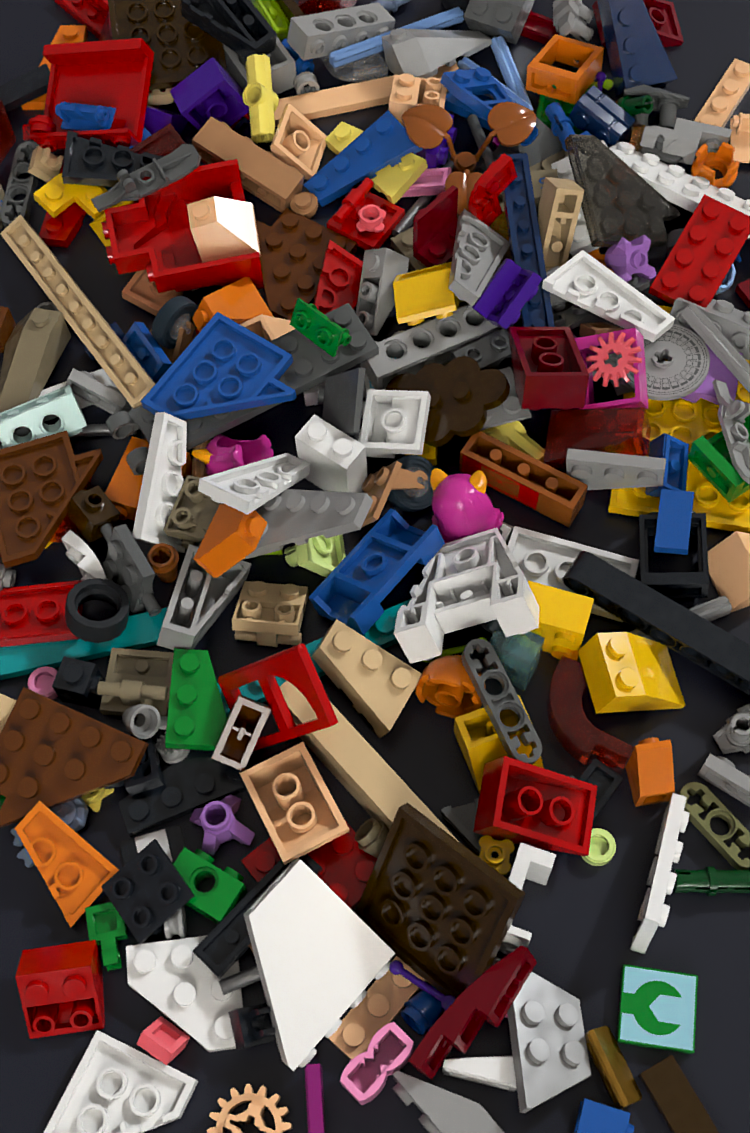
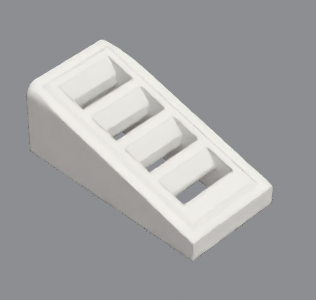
[442,1056,517,1092]

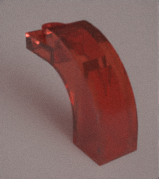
[547,655,634,769]

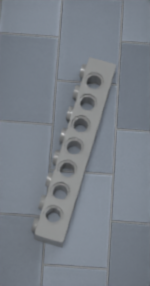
[360,266,573,390]

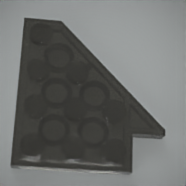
[564,134,681,247]

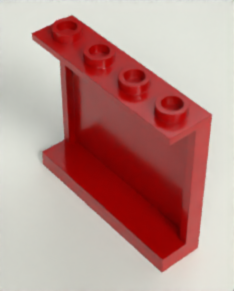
[30,38,154,152]

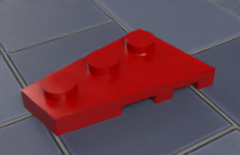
[313,240,363,315]

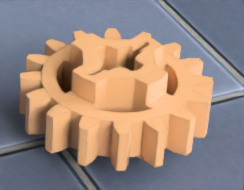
[207,1084,293,1133]

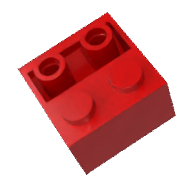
[15,940,105,1039]

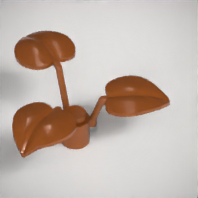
[401,102,536,215]

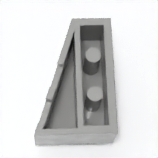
[157,544,252,650]

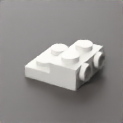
[356,389,431,458]

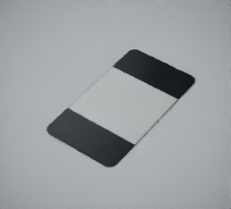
[120,825,186,865]

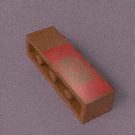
[459,431,588,527]

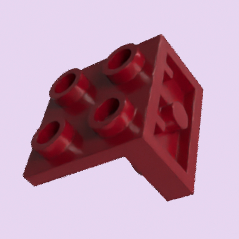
[413,185,458,267]

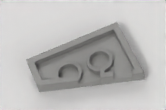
[566,448,666,490]

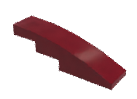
[408,945,537,1080]

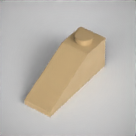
[538,177,585,272]

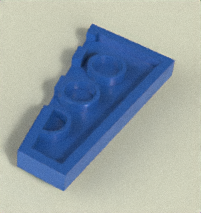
[304,111,423,207]

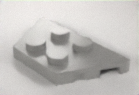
[507,972,591,1113]

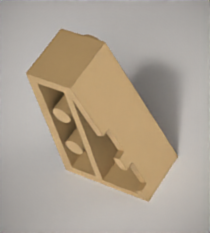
[311,619,422,738]

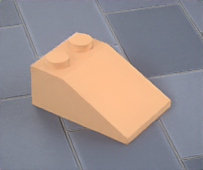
[240,742,350,865]

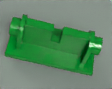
[290,298,352,357]

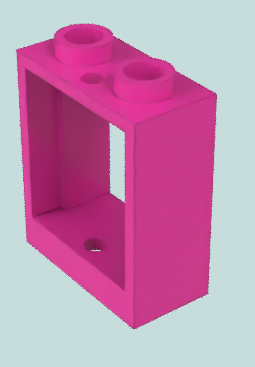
[574,328,648,420]

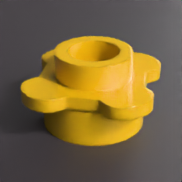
[479,835,514,875]

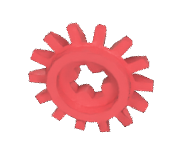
[586,332,642,387]

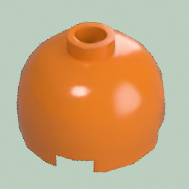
[415,655,486,718]

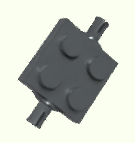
[100,523,162,617]

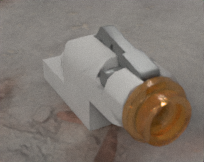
[629,117,732,165]

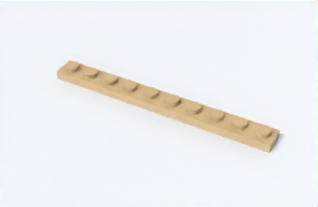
[0,214,155,409]

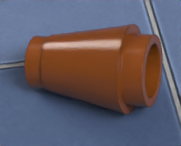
[146,543,179,583]

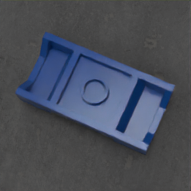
[309,508,445,636]

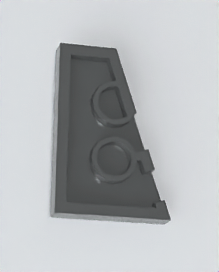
[477,117,563,174]

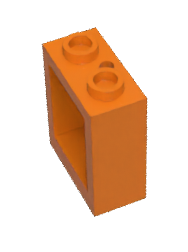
[526,34,604,105]

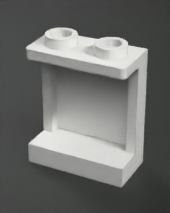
[498,842,556,955]

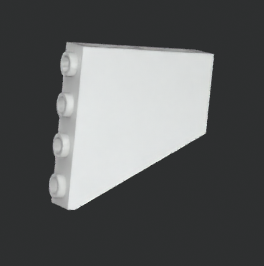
[243,859,395,1071]

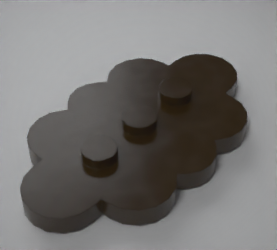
[362,356,510,447]

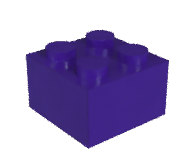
[170,57,249,130]

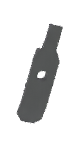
[91,144,201,212]

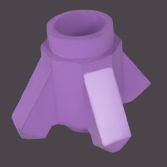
[605,235,657,283]
[189,795,255,855]

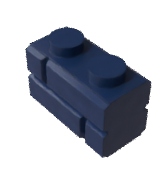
[568,85,636,149]

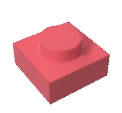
[136,1016,191,1065]

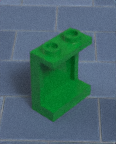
[688,415,750,503]

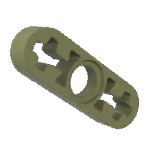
[679,782,750,870]

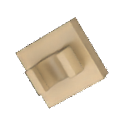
[28,145,64,183]

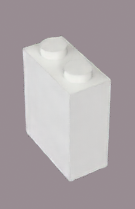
[295,414,368,493]

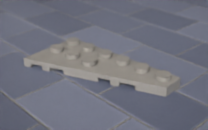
[195,489,373,560]

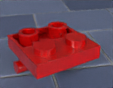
[327,178,405,250]

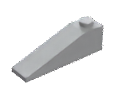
[381,28,492,79]

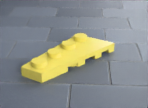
[325,121,428,204]

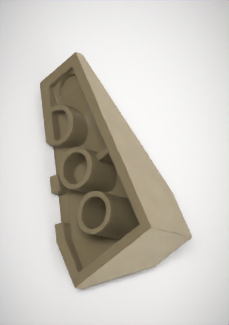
[0,307,71,413]

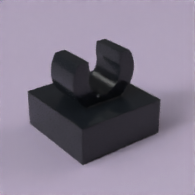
[229,1003,276,1050]

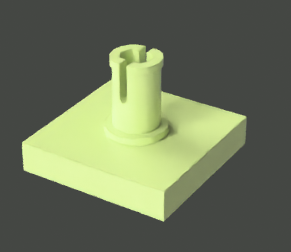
[284,534,346,578]

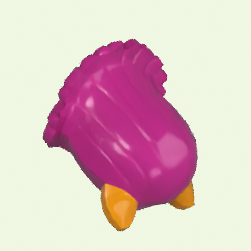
[191,434,274,476]
[430,468,504,543]

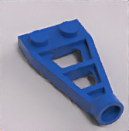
[440,67,538,146]

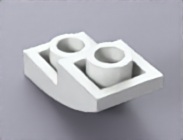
[62,530,108,581]

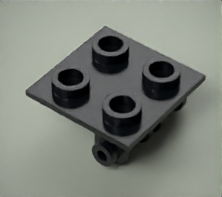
[101,839,195,944]

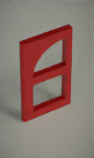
[218,643,339,751]

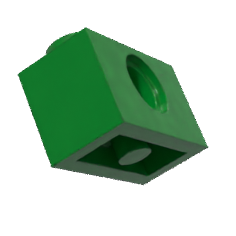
[173,847,248,925]

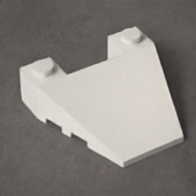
[394,527,540,664]

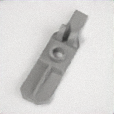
[712,379,750,484]

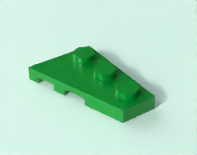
[165,648,227,751]

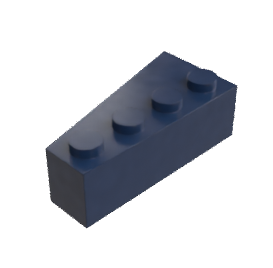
[597,0,678,97]

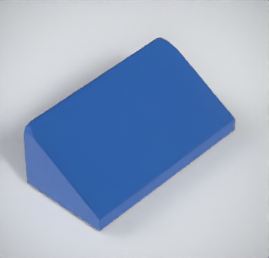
[645,433,689,497]

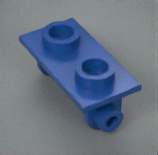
[55,102,116,131]

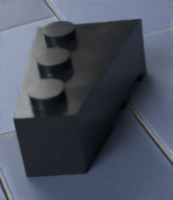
[181,0,277,59]

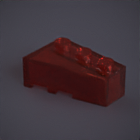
[543,407,651,474]

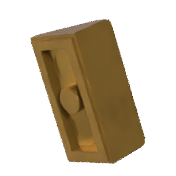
[585,1026,642,1110]

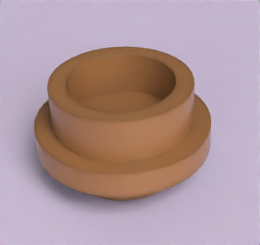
[290,192,318,218]

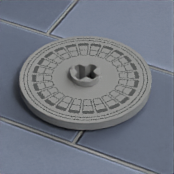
[616,324,710,401]

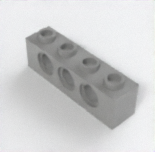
[287,2,396,61]

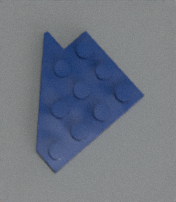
[141,312,297,420]

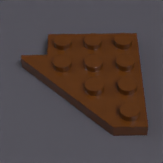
[256,208,358,320]
[0,431,104,568]
[0,687,149,828]

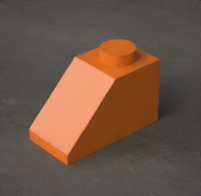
[193,504,267,578]

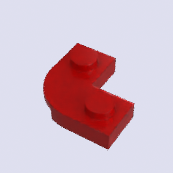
[468,153,518,227]

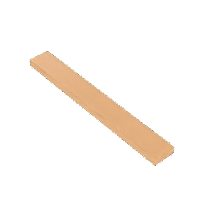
[274,63,459,127]

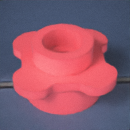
[356,205,386,233]

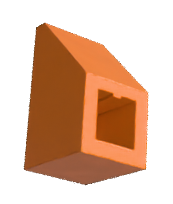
[625,737,675,807]

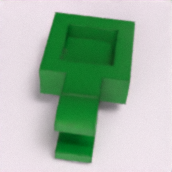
[85,902,128,971]

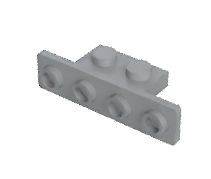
[670,297,750,361]

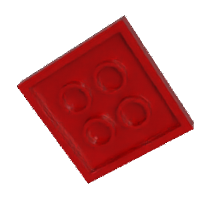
[241,819,377,910]

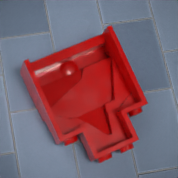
[101,159,264,293]

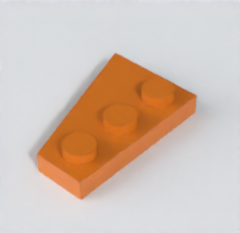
[14,801,119,928]

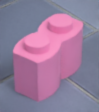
[340,1022,414,1105]

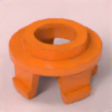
[691,142,740,189]

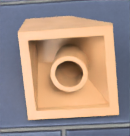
[187,196,261,262]

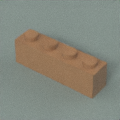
[192,116,304,213]

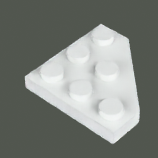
[126,935,243,1052]
[43,1030,198,1133]

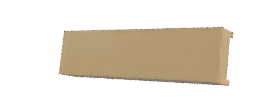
[280,681,459,842]

